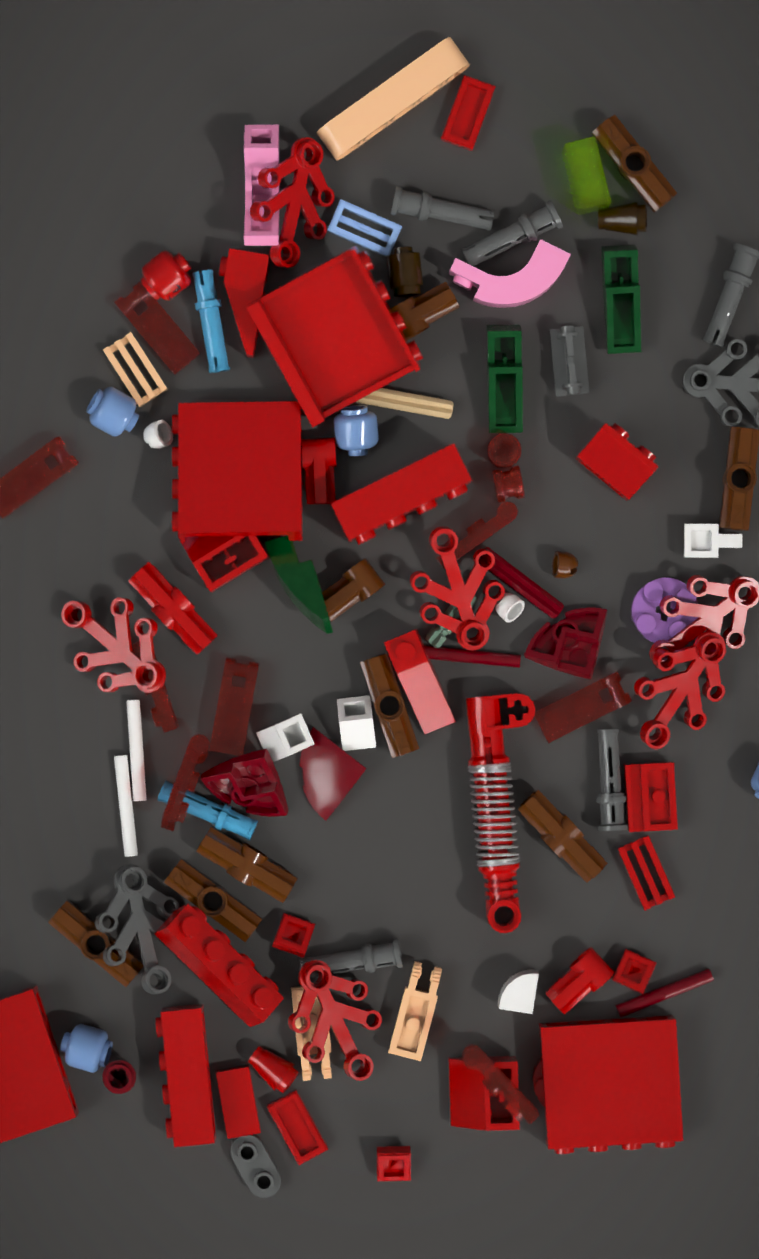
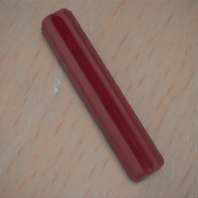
[479,547,564,619]

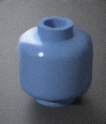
[86,386,139,437]
[333,405,379,456]
[60,1024,113,1073]

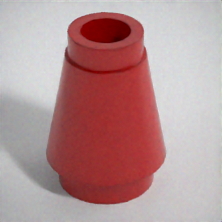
[248,1046,299,1093]

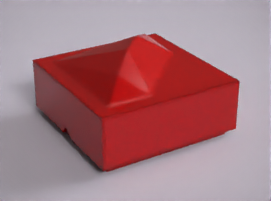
[272,913,315,958]
[612,949,657,994]
[377,1146,411,1181]

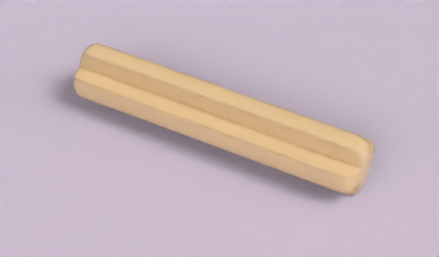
[356,388,454,419]

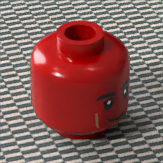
[140,250,192,301]

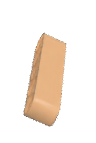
[317,37,470,161]

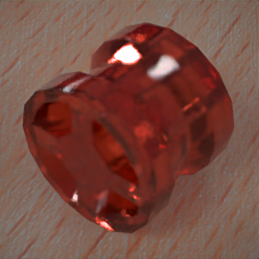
[487,433,522,469]
[492,465,525,503]

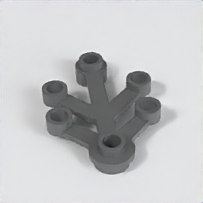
[683,339,759,428]
[95,864,179,994]

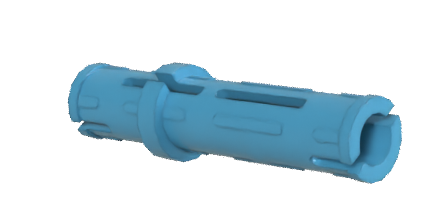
[192,269,230,373]
[157,781,258,841]

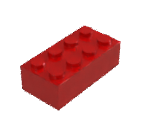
[331,443,472,545]

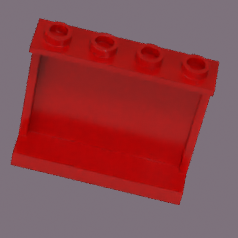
[246,246,423,427]
[172,401,303,543]
[0,985,79,1143]
[539,1015,684,1154]

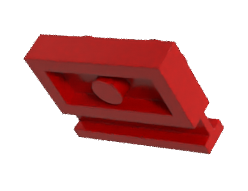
[624,762,678,832]

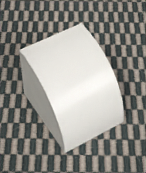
[337,695,376,751]
[256,714,314,762]
[497,970,539,1014]

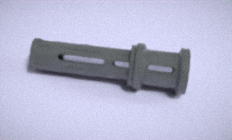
[390,185,495,231]
[461,200,563,266]
[702,243,759,347]
[596,729,628,831]
[299,938,403,978]

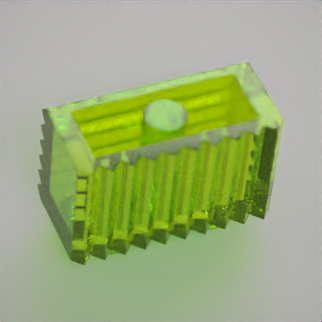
[561,137,611,215]

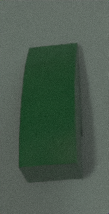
[602,245,641,354]
[487,324,523,433]
[265,535,333,634]

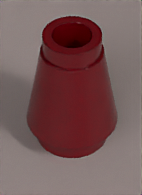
[102,1060,136,1094]

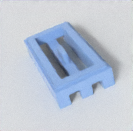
[327,199,402,257]

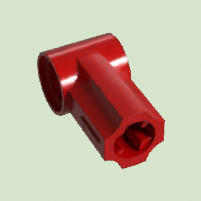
[301,437,336,505]
[545,947,614,1015]

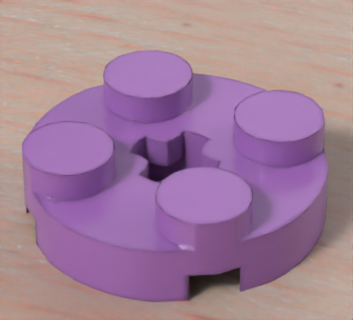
[631,577,698,643]

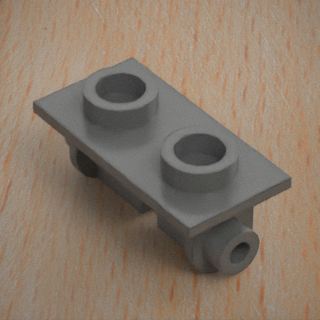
[550,326,590,397]

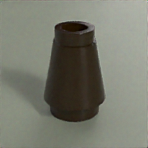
[598,202,647,235]

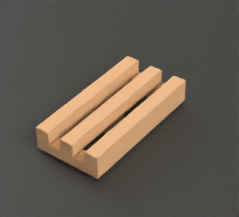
[103,332,168,407]

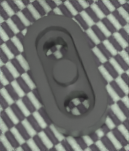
[231,1134,281,1198]

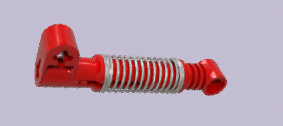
[466,693,535,933]

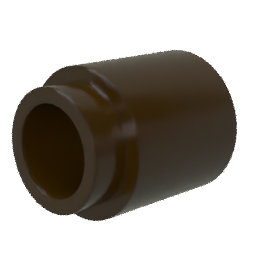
[386,247,423,297]

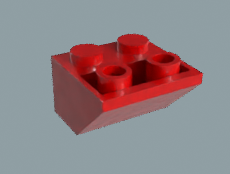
[575,423,659,501]
[177,535,270,592]
[449,1056,520,1131]

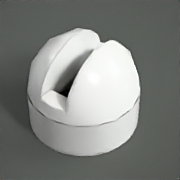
[144,420,173,449]
[495,593,525,623]

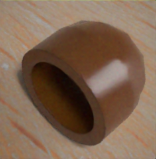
[552,551,578,579]

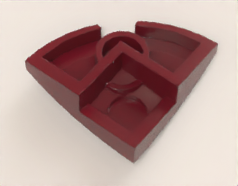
[524,608,608,680]
[300,727,367,821]
[200,748,289,817]

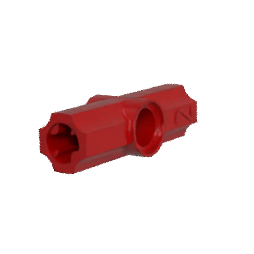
[128,562,218,655]

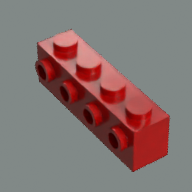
[154,904,284,1027]
[155,1004,216,1147]

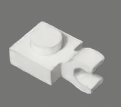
[684,524,742,558]

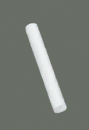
[126,700,147,801]
[114,755,138,857]

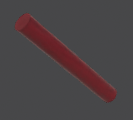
[424,645,521,668]
[615,968,714,1018]

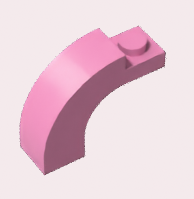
[244,125,280,246]
[449,239,571,308]

